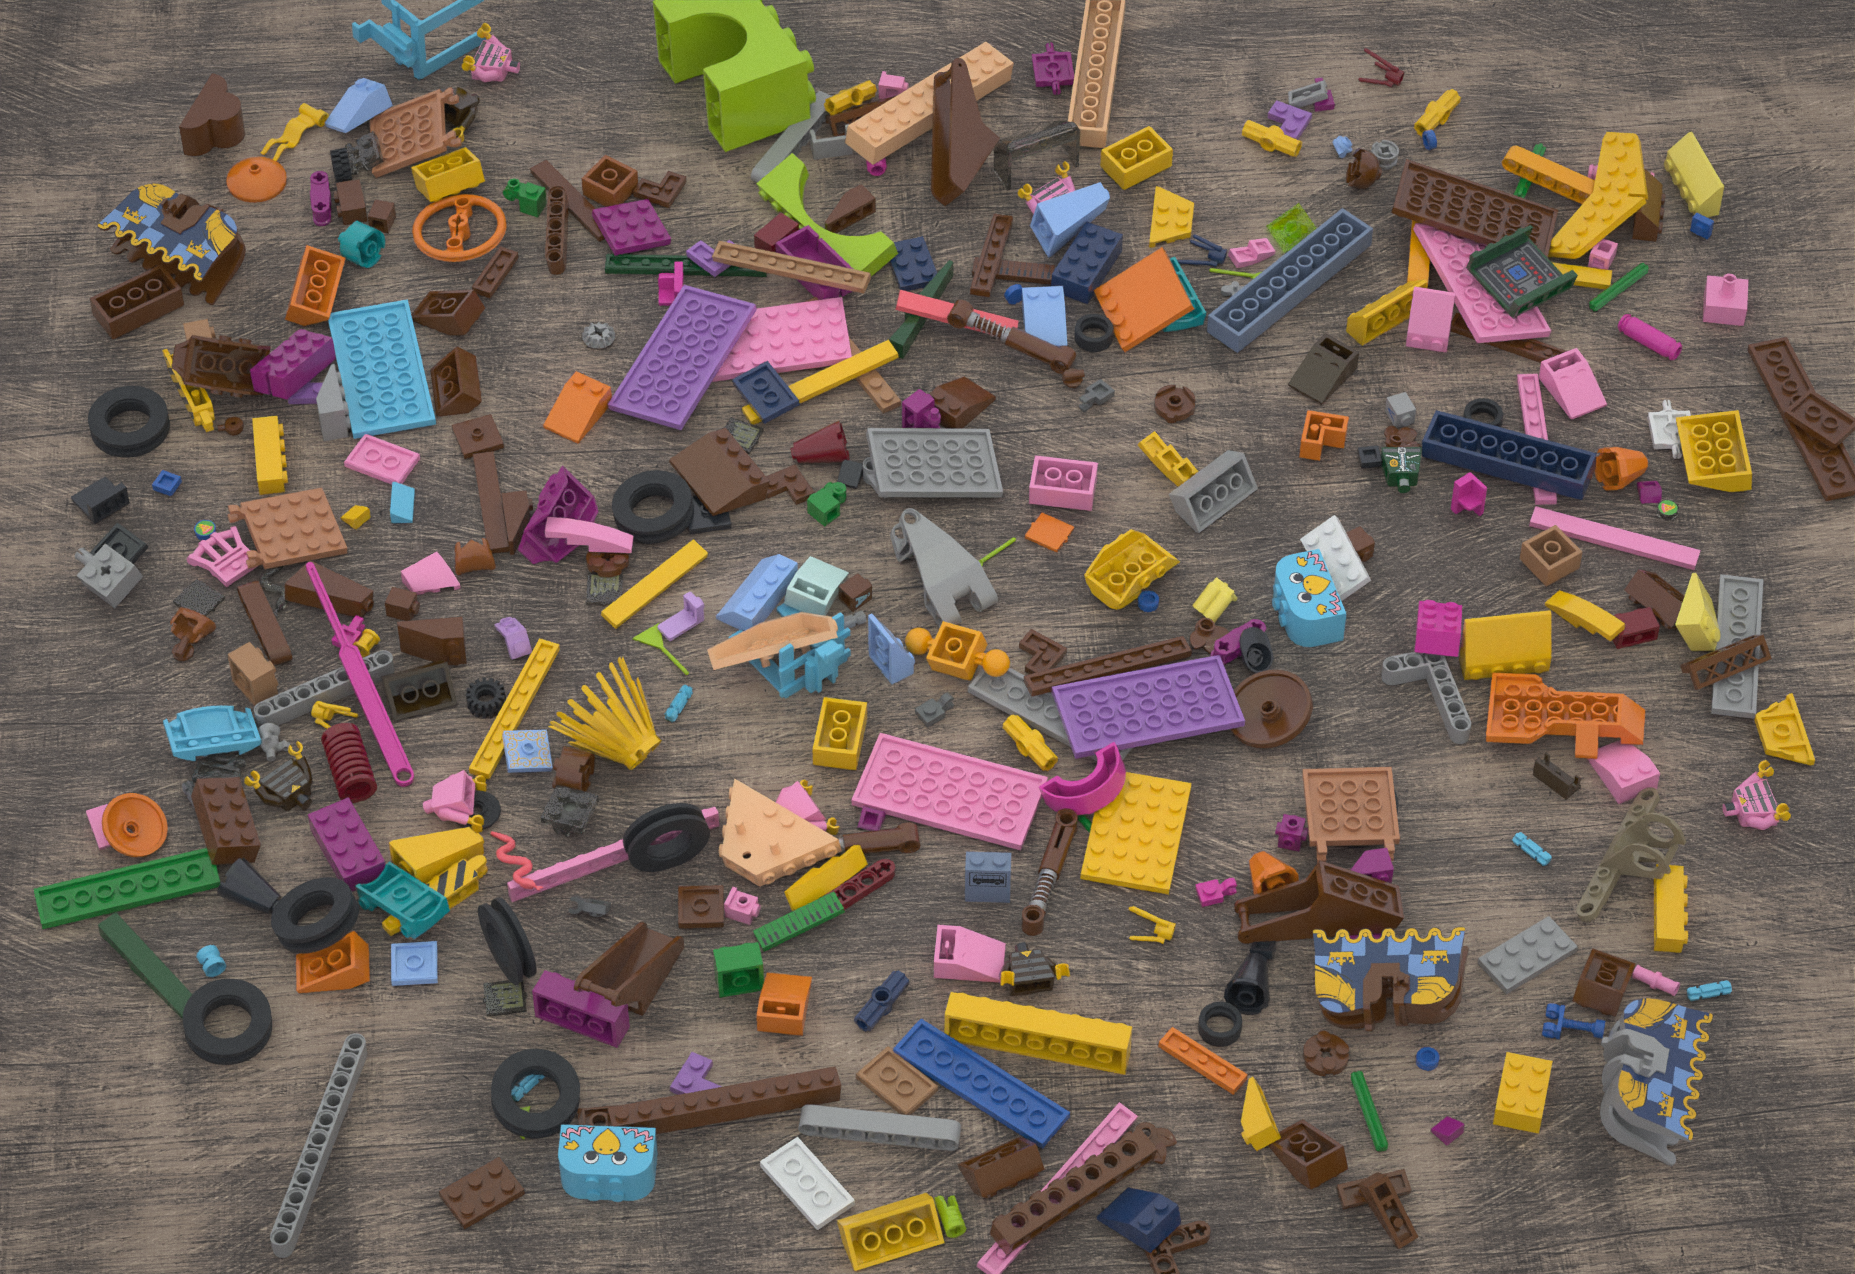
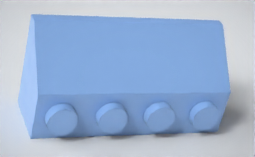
[716,554,798,631]

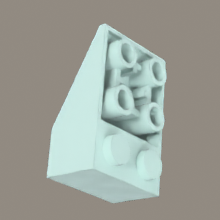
[784,556,849,616]

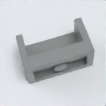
[810,124,853,160]

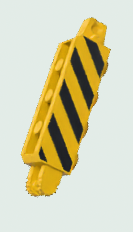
[162,346,215,432]
[382,854,488,936]

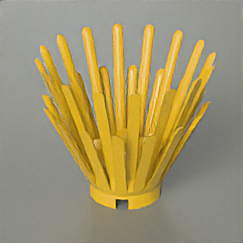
[548,657,662,770]

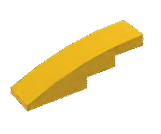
[1138,431,1198,487]
[1545,590,1625,641]
[784,845,868,911]

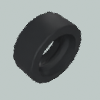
[1074,313,1114,352]
[1463,398,1503,427]
[1198,1001,1242,1047]

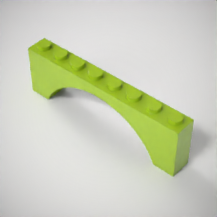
[756,153,898,277]

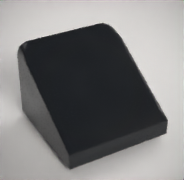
[837,459,863,489]

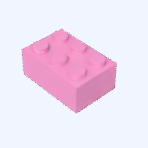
[1029,456,1098,511]

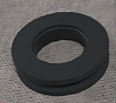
[88,386,170,458]
[612,470,694,544]
[623,803,710,872]
[271,877,359,954]
[478,897,537,984]
[183,979,272,1065]
[491,1049,580,1139]

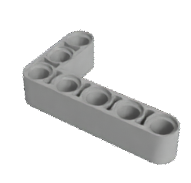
[1381,652,1471,744]

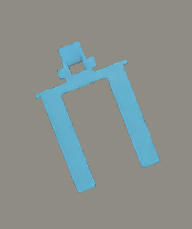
[352,0,487,80]
[729,603,851,699]

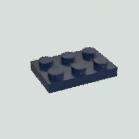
[889,236,937,291]
[732,361,800,424]

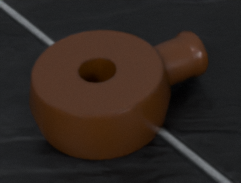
[217,417,244,435]

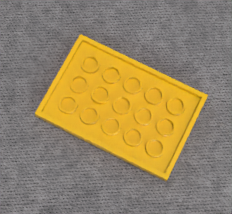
[1080,772,1192,895]

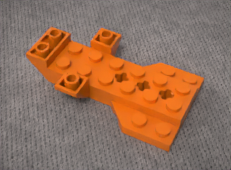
[1486,673,1645,759]

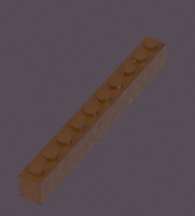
[607,1066,841,1134]

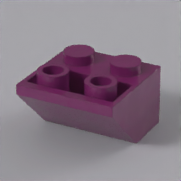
[1351,848,1394,884]

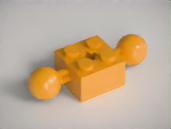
[905,621,1010,681]

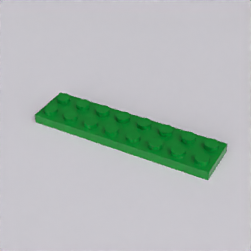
[34,848,220,929]

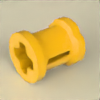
[353,629,380,657]

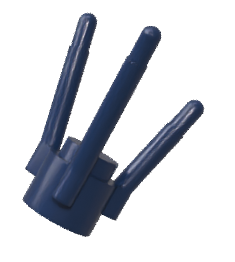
[1177,234,1227,267]

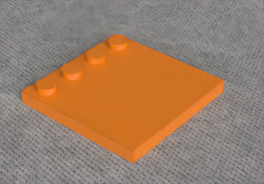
[1094,247,1194,352]

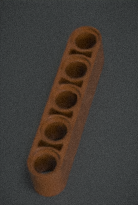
[545,185,569,275]
[237,580,293,666]

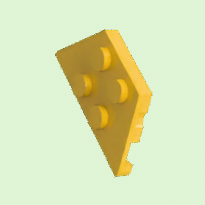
[1149,186,1194,248]
[1754,693,1815,765]

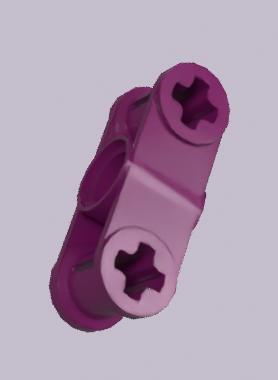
[310,171,332,227]
[1210,619,1266,665]

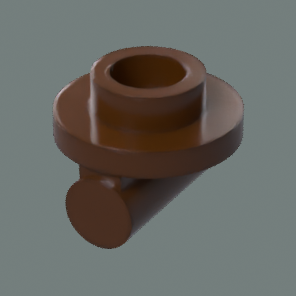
[1062,368,1085,388]
[172,636,194,661]

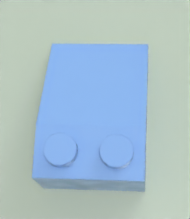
[325,78,393,133]
[1022,286,1067,347]
[868,614,915,685]

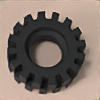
[330,148,352,183]
[466,677,506,719]

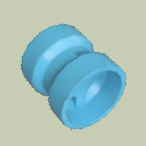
[196,945,226,977]

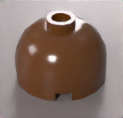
[1346,148,1382,189]

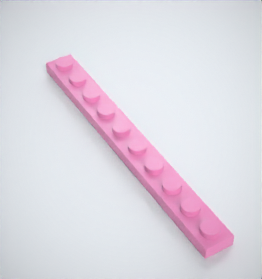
[507,807,719,902]
[977,1102,1138,1274]

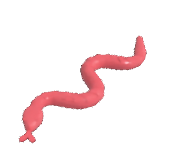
[490,831,543,891]

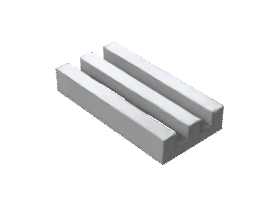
[1288,80,1328,108]

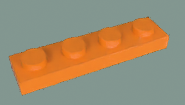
[1158,1027,1248,1095]

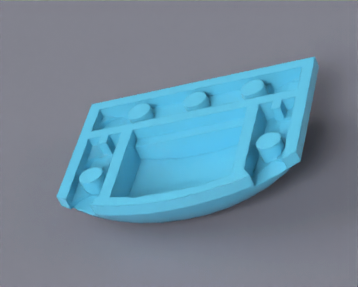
[163,705,261,761]

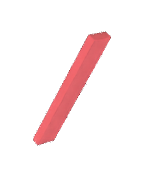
[895,290,1019,334]

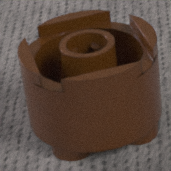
[552,746,595,795]

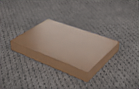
[856,1046,938,1115]

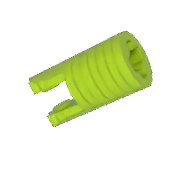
[934,1196,966,1238]

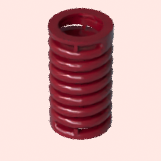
[321,723,377,803]

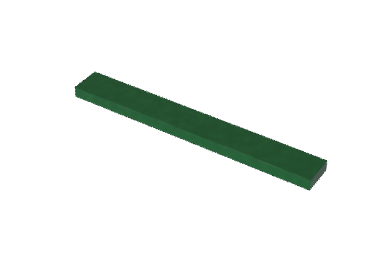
[605,254,767,277]

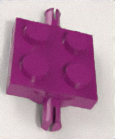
[1032,42,1074,95]

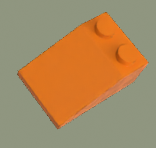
[543,371,612,444]
[296,931,370,993]

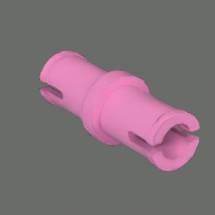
[1632,965,1680,996]

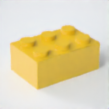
[1100,126,1173,190]
[411,147,485,202]
[813,697,867,770]
[1493,1052,1553,1134]

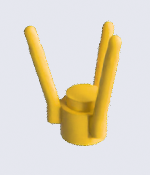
[311,701,359,729]
[1129,906,1176,944]

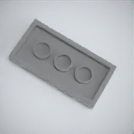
[1477,916,1578,994]

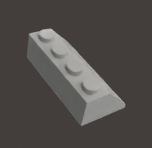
[1169,450,1258,533]

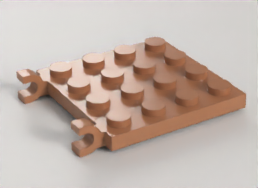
[370,87,462,178]
[228,488,347,569]
[1302,767,1400,863]

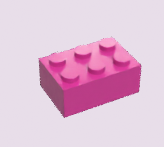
[1414,600,1462,657]

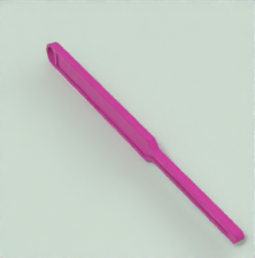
[306,562,414,787]

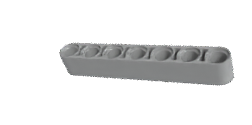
[751,91,831,183]
[254,650,395,728]
[798,1105,961,1151]

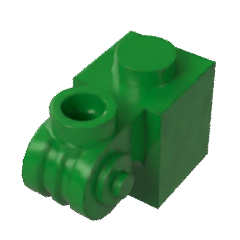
[503,178,547,218]
[807,482,847,527]

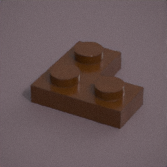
[633,171,687,208]
[766,464,815,505]
[1019,629,1067,674]

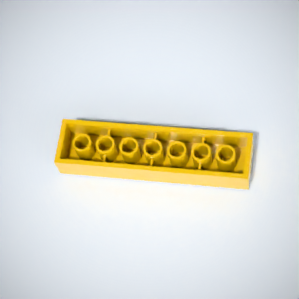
[944,992,1132,1075]

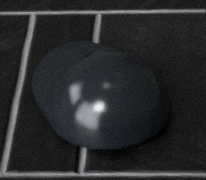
[1239,627,1273,673]

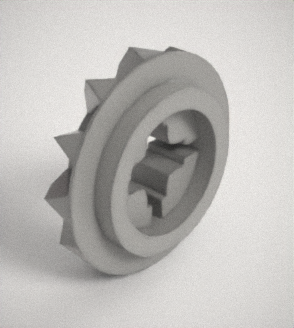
[582,321,615,349]

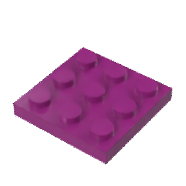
[592,199,671,255]

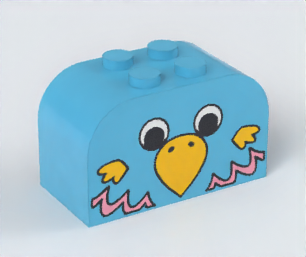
[1272,549,1346,647]
[558,1125,658,1202]

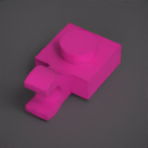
[332,615,365,648]
[1196,878,1237,907]

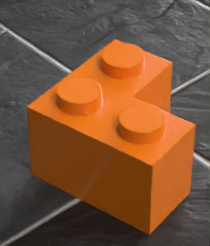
[1299,410,1349,461]

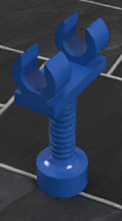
[1542,1003,1606,1040]

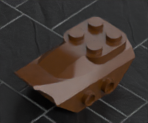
[171,335,271,398]

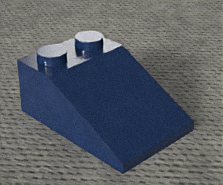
[1097,1187,1181,1253]

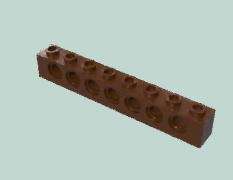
[990,1128,1157,1255]

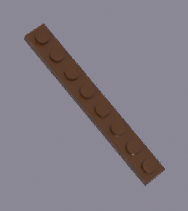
[1023,636,1192,697]

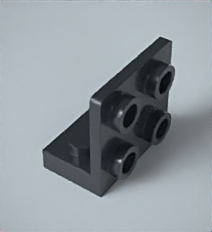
[71,477,130,524]

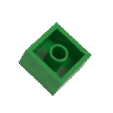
[713,942,764,998]

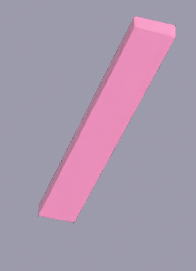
[1517,374,1557,505]
[1529,506,1701,570]

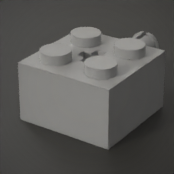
[75,544,143,608]

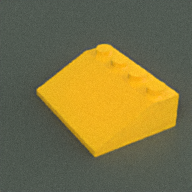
[1676,410,1752,492]
[1459,610,1551,680]

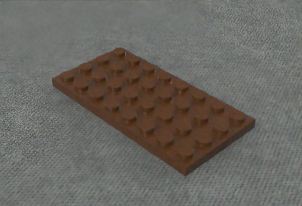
[1391,159,1558,258]

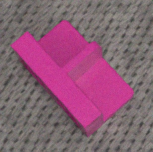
[658,262,683,306]
[1451,472,1487,516]

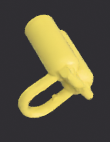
[1192,578,1237,623]

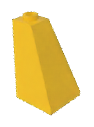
[389,827,484,884]

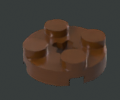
[1154,385,1195,423]
[586,551,629,577]
[1303,1031,1349,1076]

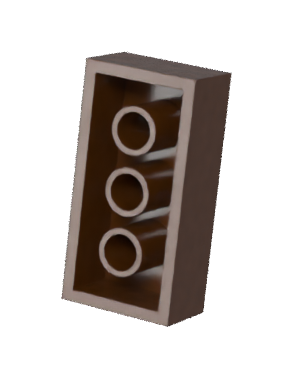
[89,264,184,340]
[191,777,261,865]

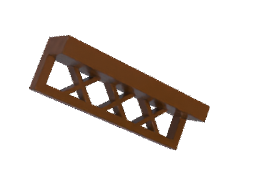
[824,95,897,137]
[1680,634,1772,690]

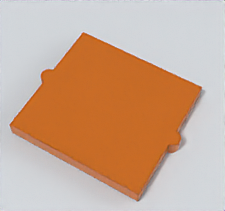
[1025,513,1074,552]

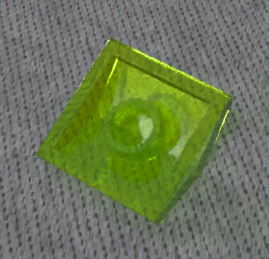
[1266,203,1317,254]

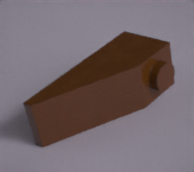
[825,184,876,233]
[501,490,534,555]
[1358,1172,1418,1249]

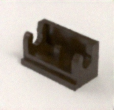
[1533,752,1581,800]

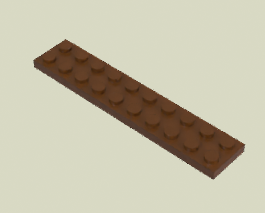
[1747,337,1855,501]

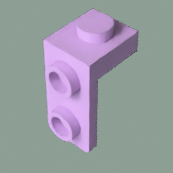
[658,592,704,641]
[495,617,532,660]

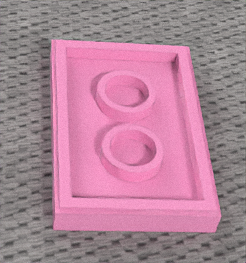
[344,434,420,485]

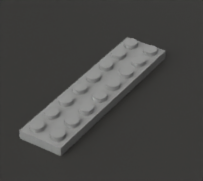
[1711,574,1763,719]
[968,668,1132,761]

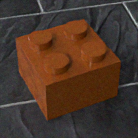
[581,155,638,207]

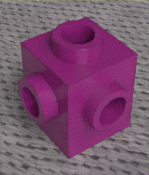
[1275,814,1308,852]

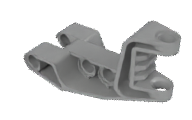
[890,508,998,628]

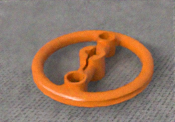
[412,194,506,262]

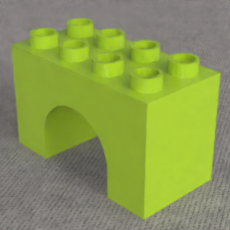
[653,0,816,152]

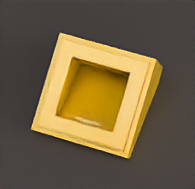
[340,505,371,530]

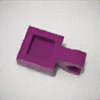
[1313,77,1335,112]

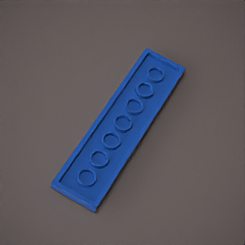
[893,1019,1070,1149]

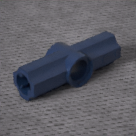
[854,970,910,1032]

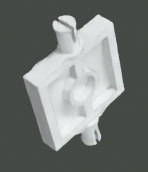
[1647,400,1691,459]

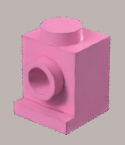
[878,71,909,99]
[1588,239,1618,270]
[724,887,761,925]

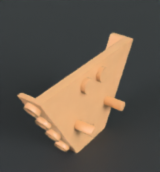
[707,612,838,670]
[719,779,842,887]

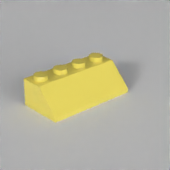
[1664,132,1724,217]

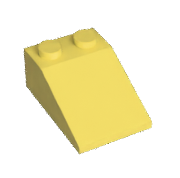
[1675,573,1720,651]

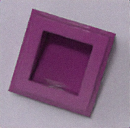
[1637,481,1662,504]
[857,806,886,831]
[1430,1116,1465,1146]

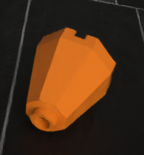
[1595,447,1648,490]
[1249,851,1299,895]

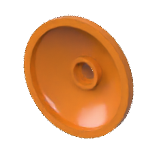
[226,157,287,203]
[101,793,168,858]

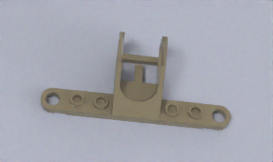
[1576,787,1686,922]

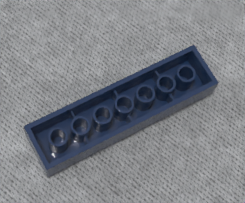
[1422,410,1597,500]

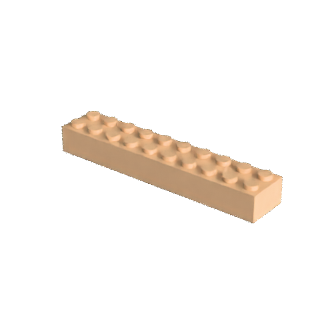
[1066,0,1126,148]
[845,42,1014,165]

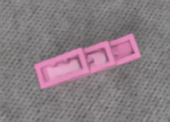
[545,517,634,553]

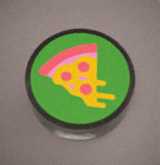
[1656,500,1679,520]

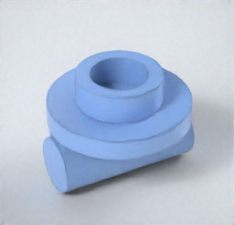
[1332,136,1352,158]

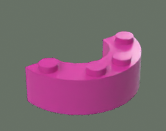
[1039,742,1126,815]

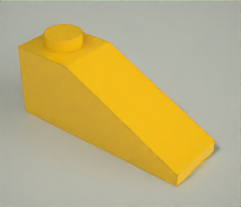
[1241,1077,1281,1151]

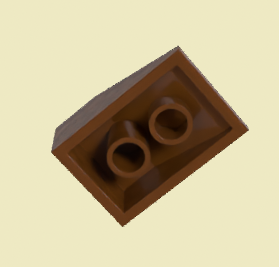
[411,289,485,336]
[929,376,996,429]
[397,617,467,665]
[1572,948,1636,1017]
[1268,1119,1348,1190]

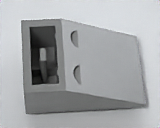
[316,364,351,441]

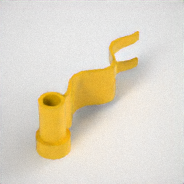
[260,103,329,161]

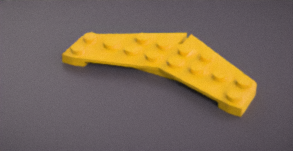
[1548,132,1648,259]

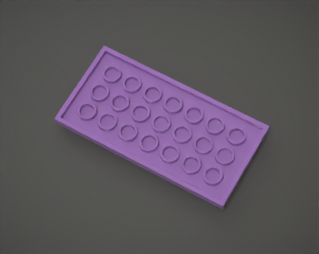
[608,285,757,430]
[1052,655,1245,759]

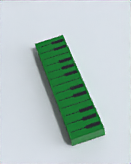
[753,892,845,952]

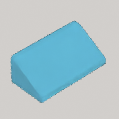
[390,482,415,523]

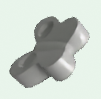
[1221,281,1243,296]

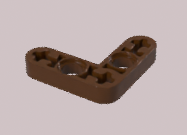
[1145,1221,1211,1274]

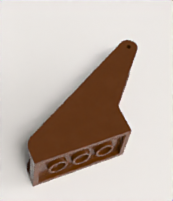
[931,58,1000,206]
[1234,860,1404,944]
[574,921,684,1016]

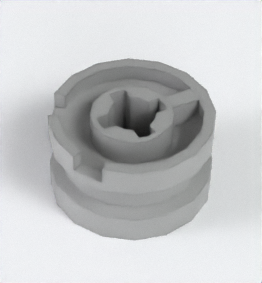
[1371,140,1399,170]

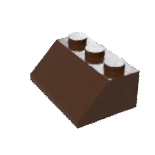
[1632,168,1666,242]
[430,346,482,417]
[1624,569,1685,630]
[957,1136,1045,1198]

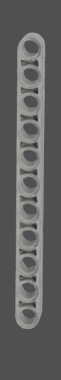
[270,1033,368,1258]

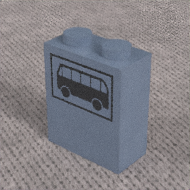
[965,852,1011,903]

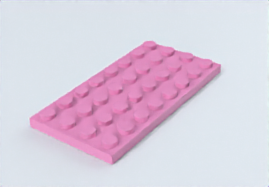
[1413,223,1551,343]
[712,297,852,382]
[851,733,1048,850]

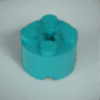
[338,221,385,268]

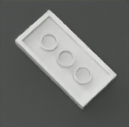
[1300,515,1371,601]
[760,1137,855,1230]

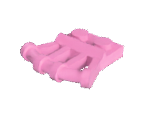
[186,526,258,587]

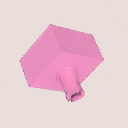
[1703,274,1748,326]

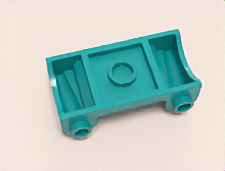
[1162,257,1206,332]
[355,861,450,939]

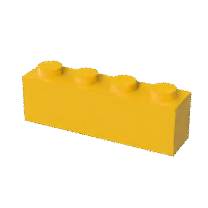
[252,416,288,495]
[1654,864,1688,953]

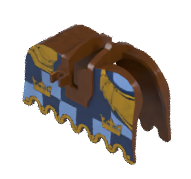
[98,183,246,305]
[1313,927,1469,1032]

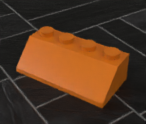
[285,245,345,326]

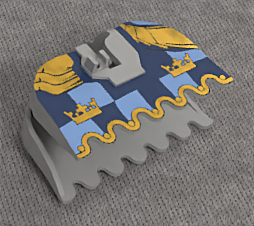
[1600,998,1713,1166]

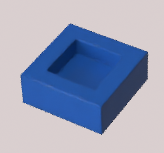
[1690,213,1714,239]
[152,470,182,496]

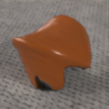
[455,538,496,575]
[170,607,216,644]

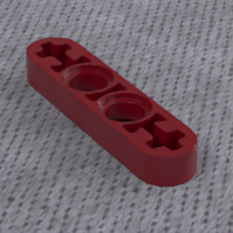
[826,859,895,910]

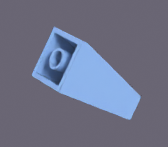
[1030,182,1110,257]

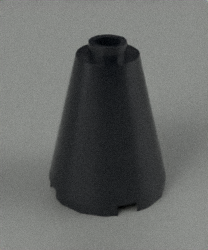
[217,857,281,915]
[1224,953,1270,1015]

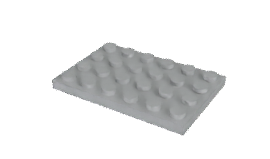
[866,428,1003,498]

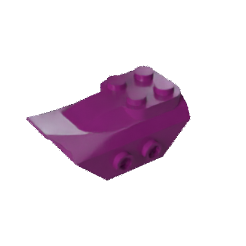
[518,465,599,564]

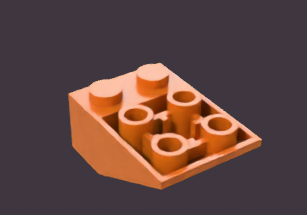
[757,972,812,1036]

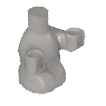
[258,723,291,762]

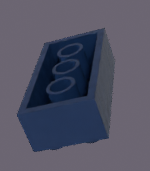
[1051,221,1123,304]

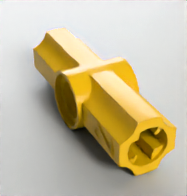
[824,80,877,115]
[1414,89,1461,136]
[1242,120,1302,157]
[1003,714,1058,771]

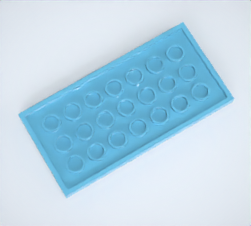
[328,299,436,439]

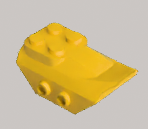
[1084,529,1180,609]

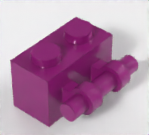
[902,389,941,429]

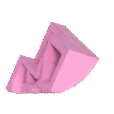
[401,552,460,595]

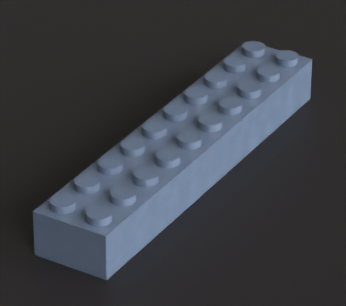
[1207,208,1373,353]

